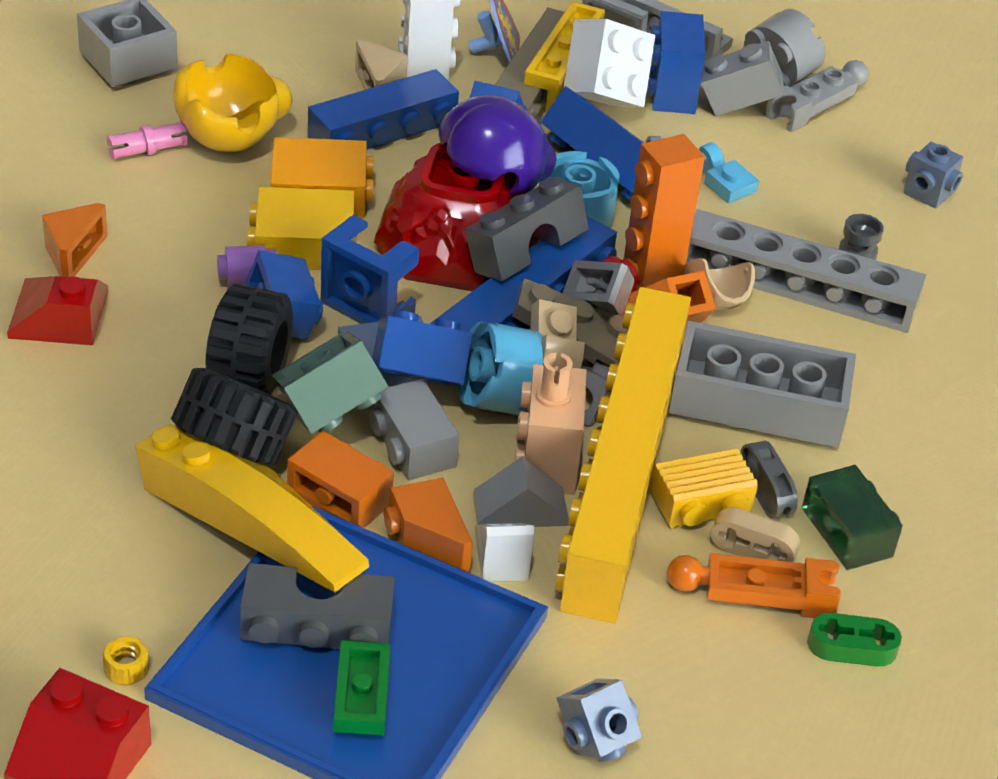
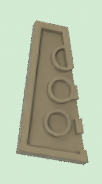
[512,278,628,366]

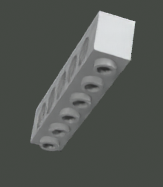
[686,209,926,333]

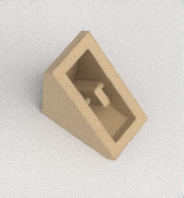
[355,40,408,90]

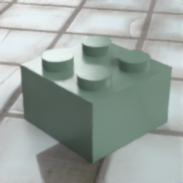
[271,330,389,434]

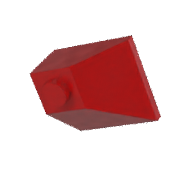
[7,276,108,346]

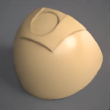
[684,258,755,310]

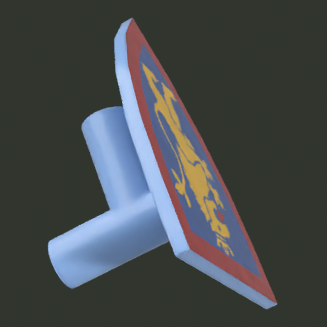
[469,0,520,63]

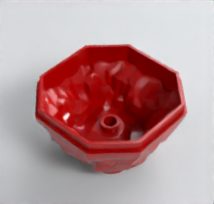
[374,142,538,291]

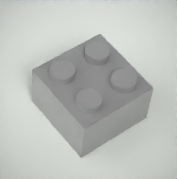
[77,0,178,87]

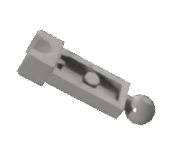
[766,60,869,132]

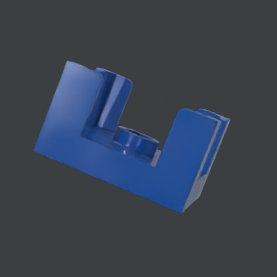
[320,215,419,324]

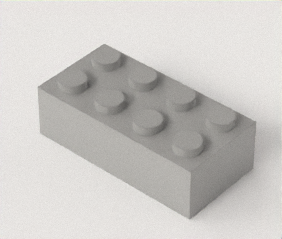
[669,321,856,448]

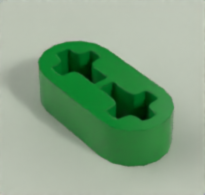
[807,613,902,667]

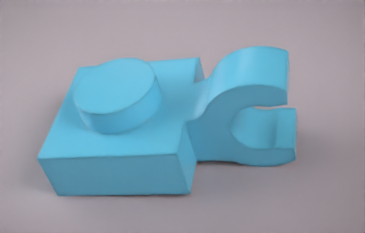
[699,142,759,204]

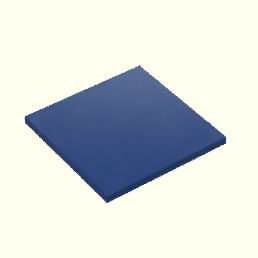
[144,506,548,779]

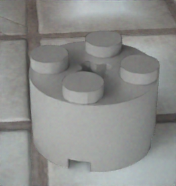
[744,9,825,87]

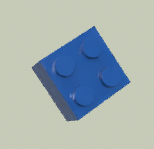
[646,11,706,114]

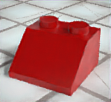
[4,667,151,779]

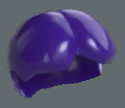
[439,95,557,195]

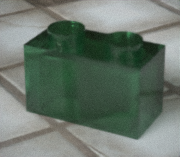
[802,464,903,570]

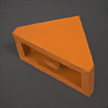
[42,203,107,277]

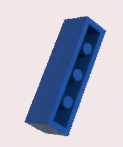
[307,69,459,150]
[540,86,644,200]

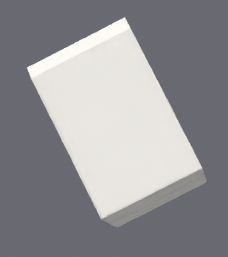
[475,523,534,582]

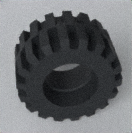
[205,283,293,395]
[171,368,298,464]

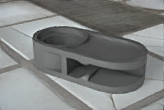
[740,440,798,518]

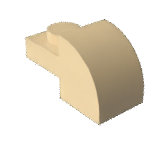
[531,299,585,369]

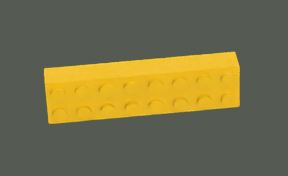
[554,287,691,624]

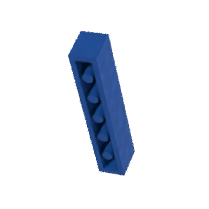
[430,215,617,332]

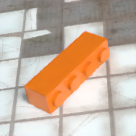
[624,134,705,290]

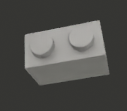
[701,41,784,116]
[369,378,459,480]

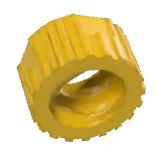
[103,636,149,686]

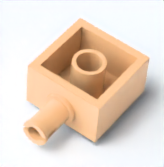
[515,353,587,495]

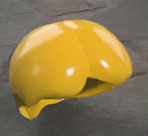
[173,53,293,152]

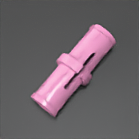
[107,121,188,160]

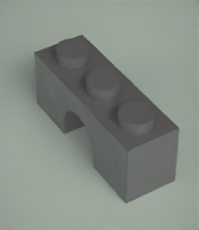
[465,177,589,281]
[240,563,395,649]

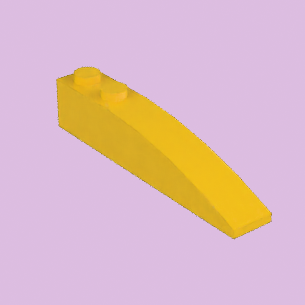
[134,423,370,592]

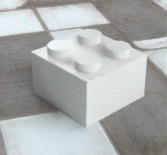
[564,19,656,107]

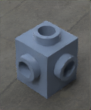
[903,142,964,209]
[556,678,642,762]

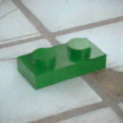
[333,640,391,736]

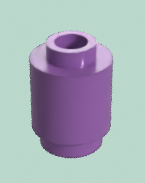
[217,245,276,287]

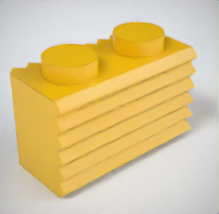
[649,448,758,529]

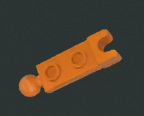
[667,553,841,618]

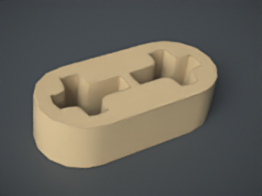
[710,507,800,562]

